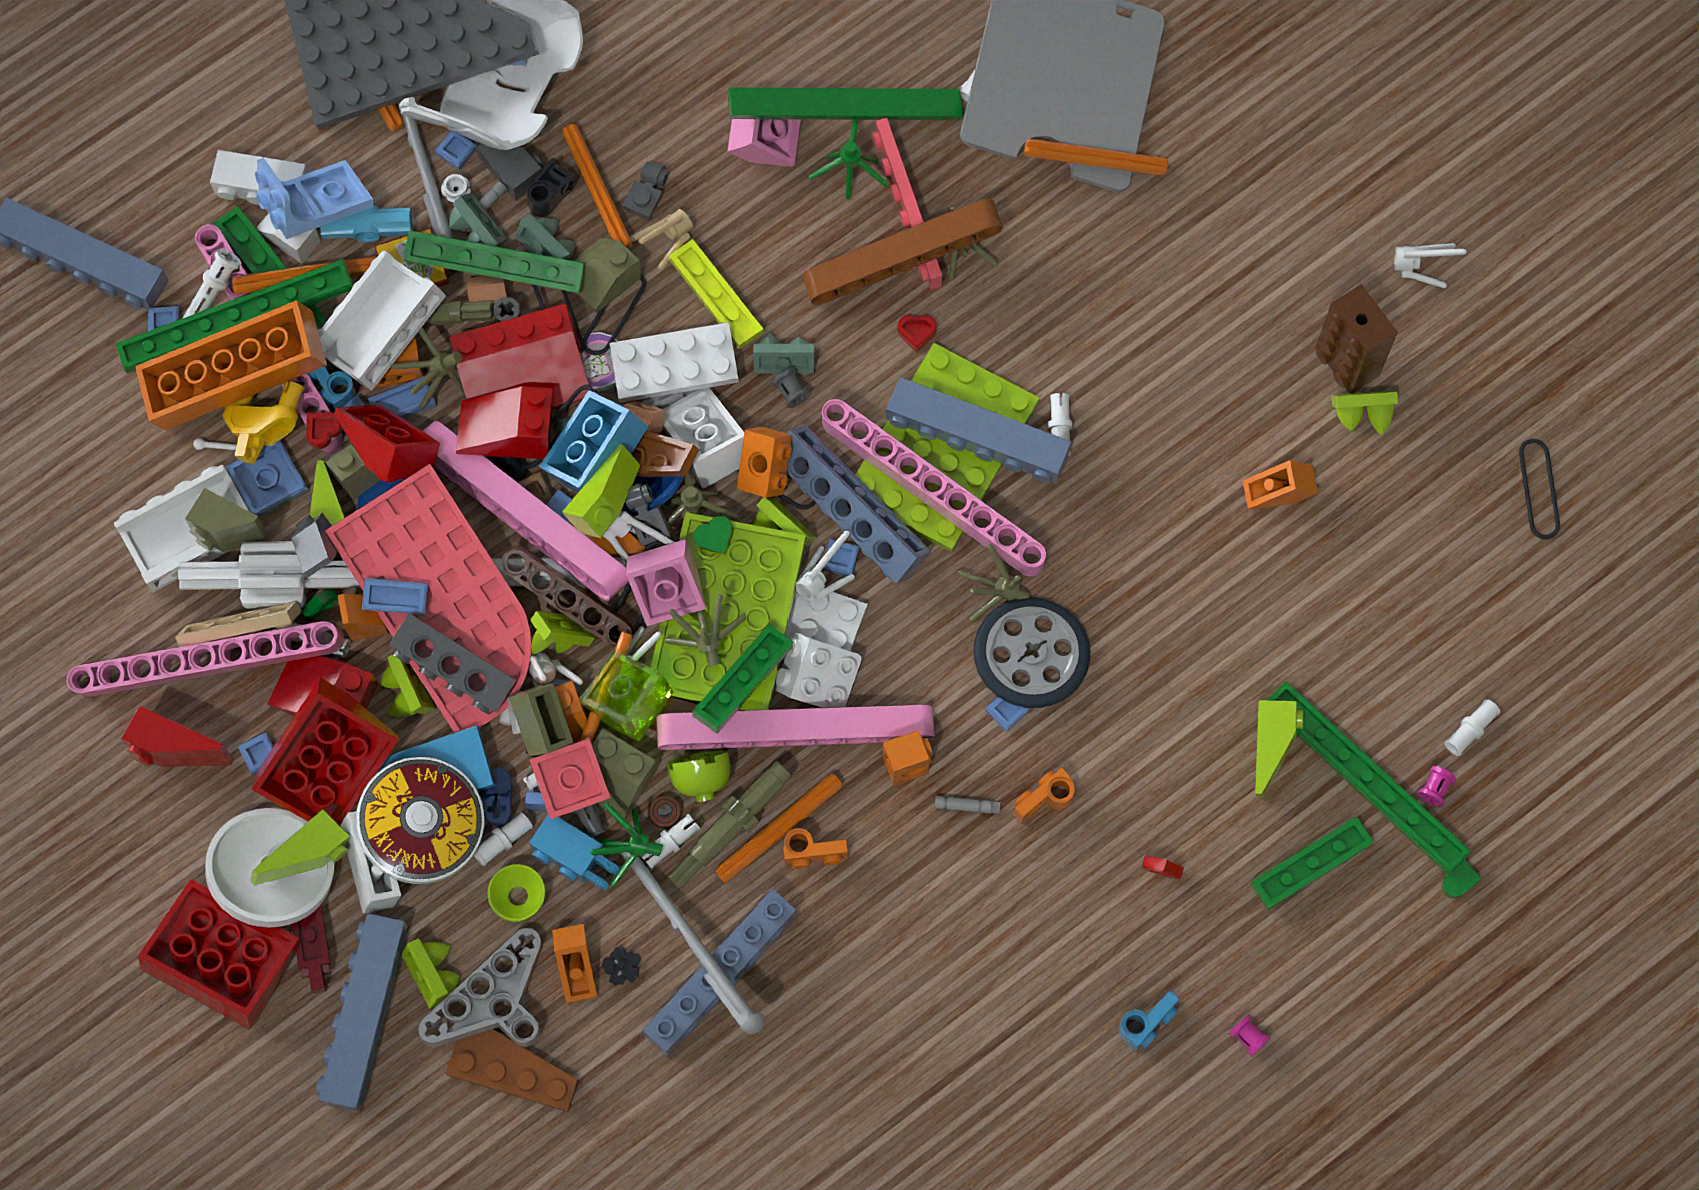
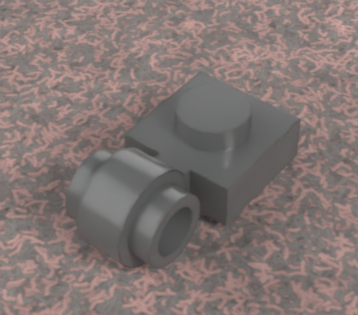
[622,161,669,221]
[625,483,671,546]

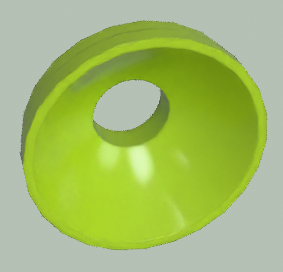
[488,864,545,922]

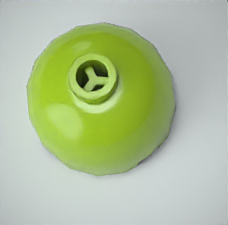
[667,750,731,802]

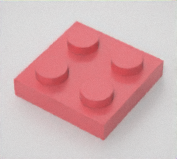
[529,739,610,819]

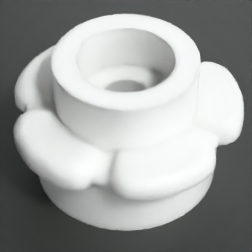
[441,174,471,203]

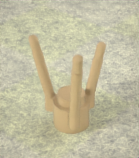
[630,209,693,270]

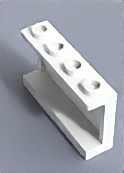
[318,250,446,391]
[114,465,249,592]

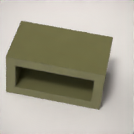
[509,683,573,756]

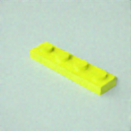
[669,239,764,350]

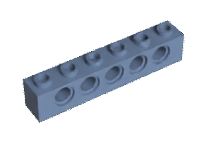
[787,425,931,584]
[643,889,797,1058]

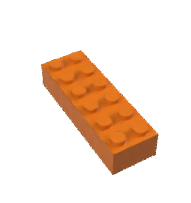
[135,300,327,430]

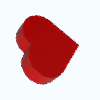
[897,315,937,353]
[306,412,343,449]
[1142,856,1184,880]

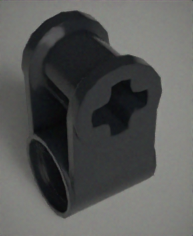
[527,158,579,217]

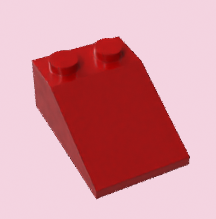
[456,387,553,459]
[334,404,440,483]
[267,649,378,716]
[121,706,234,767]

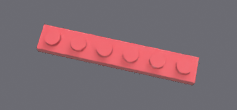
[872,118,942,290]

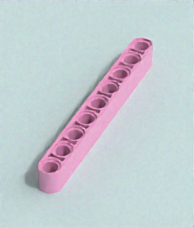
[195,225,343,452]
[822,399,1046,577]
[423,421,629,601]
[67,622,344,697]
[656,705,935,750]

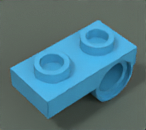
[307,367,356,410]
[1119,991,1179,1051]

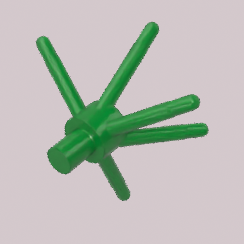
[808,118,889,199]
[590,803,663,887]

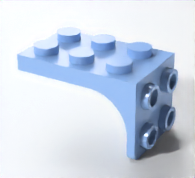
[255,158,373,239]

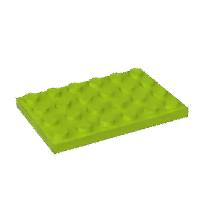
[856,343,1040,553]
[646,512,807,711]

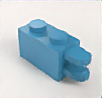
[529,815,620,891]

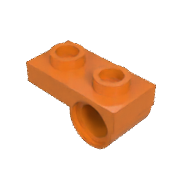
[1013,768,1075,824]
[783,828,848,869]

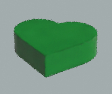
[693,516,733,555]
[301,588,339,621]
[1441,860,1481,899]

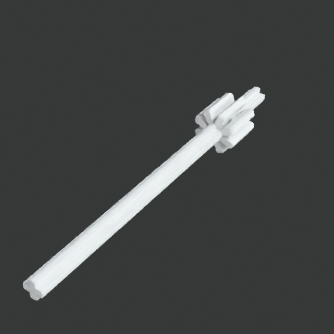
[178,541,627,609]

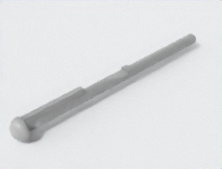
[398,102,453,238]
[621,852,765,1034]

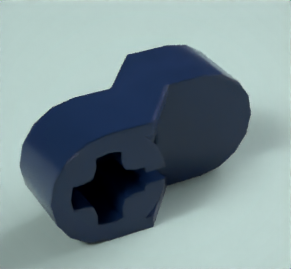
[482,768,513,827]

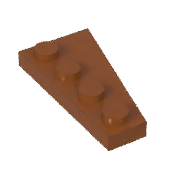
[631,431,699,477]
[445,1029,578,1112]

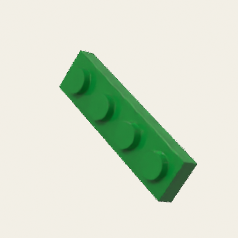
[692,624,794,734]
[1250,817,1374,911]

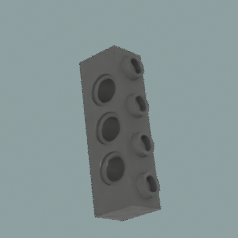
[389,613,517,714]

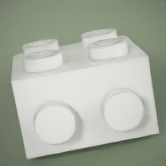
[775,632,861,708]

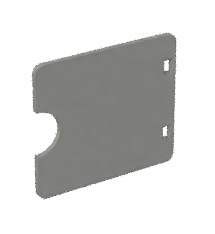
[960,0,1164,192]

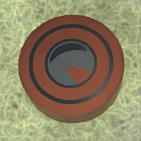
[649,796,681,829]

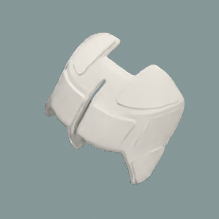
[399,0,583,150]

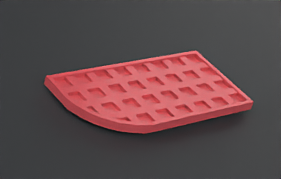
[325,464,532,733]

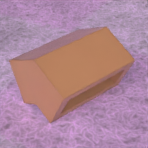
[466,276,507,305]
[624,401,665,434]

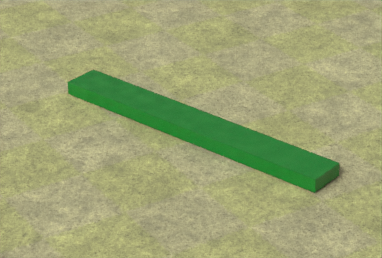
[727,87,962,120]
[115,259,353,373]
[1267,681,1471,876]

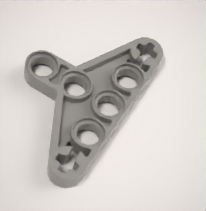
[419,928,542,1047]

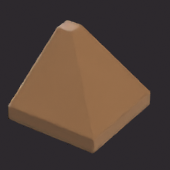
[516,471,553,503]

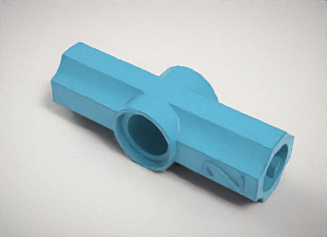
[320,205,413,242]

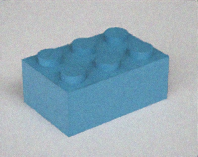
[539,390,649,492]

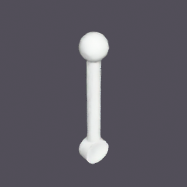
[193,438,237,450]

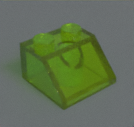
[579,651,674,741]

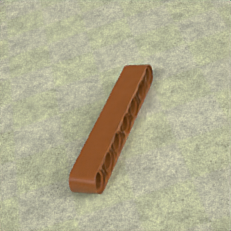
[802,199,1003,305]

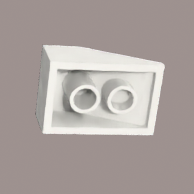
[663,388,744,489]

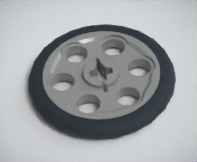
[974,598,1090,708]

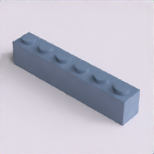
[0,198,168,309]
[886,377,1071,484]
[316,913,408,1113]

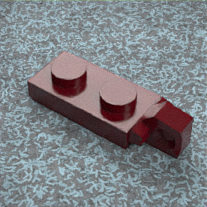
[291,904,332,994]

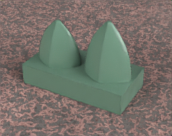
[449,192,508,247]
[515,214,575,260]
[753,332,814,374]

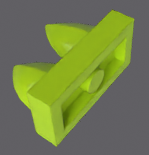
[1332,390,1398,435]
[753,497,817,546]
[530,611,595,655]
[380,655,436,718]
[401,939,460,1009]

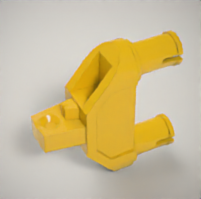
[222,381,304,464]

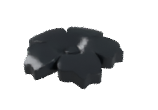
[491,456,526,479]
[601,947,641,986]

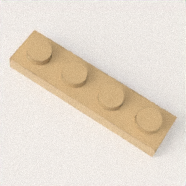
[175,601,301,647]

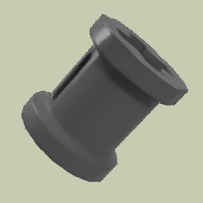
[493,297,522,323]
[772,368,811,408]

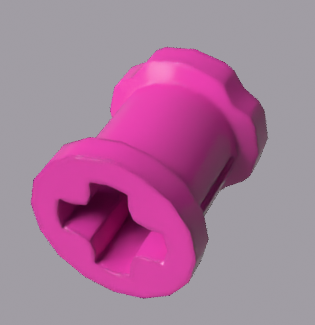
[1417,766,1457,807]
[1229,1014,1271,1057]

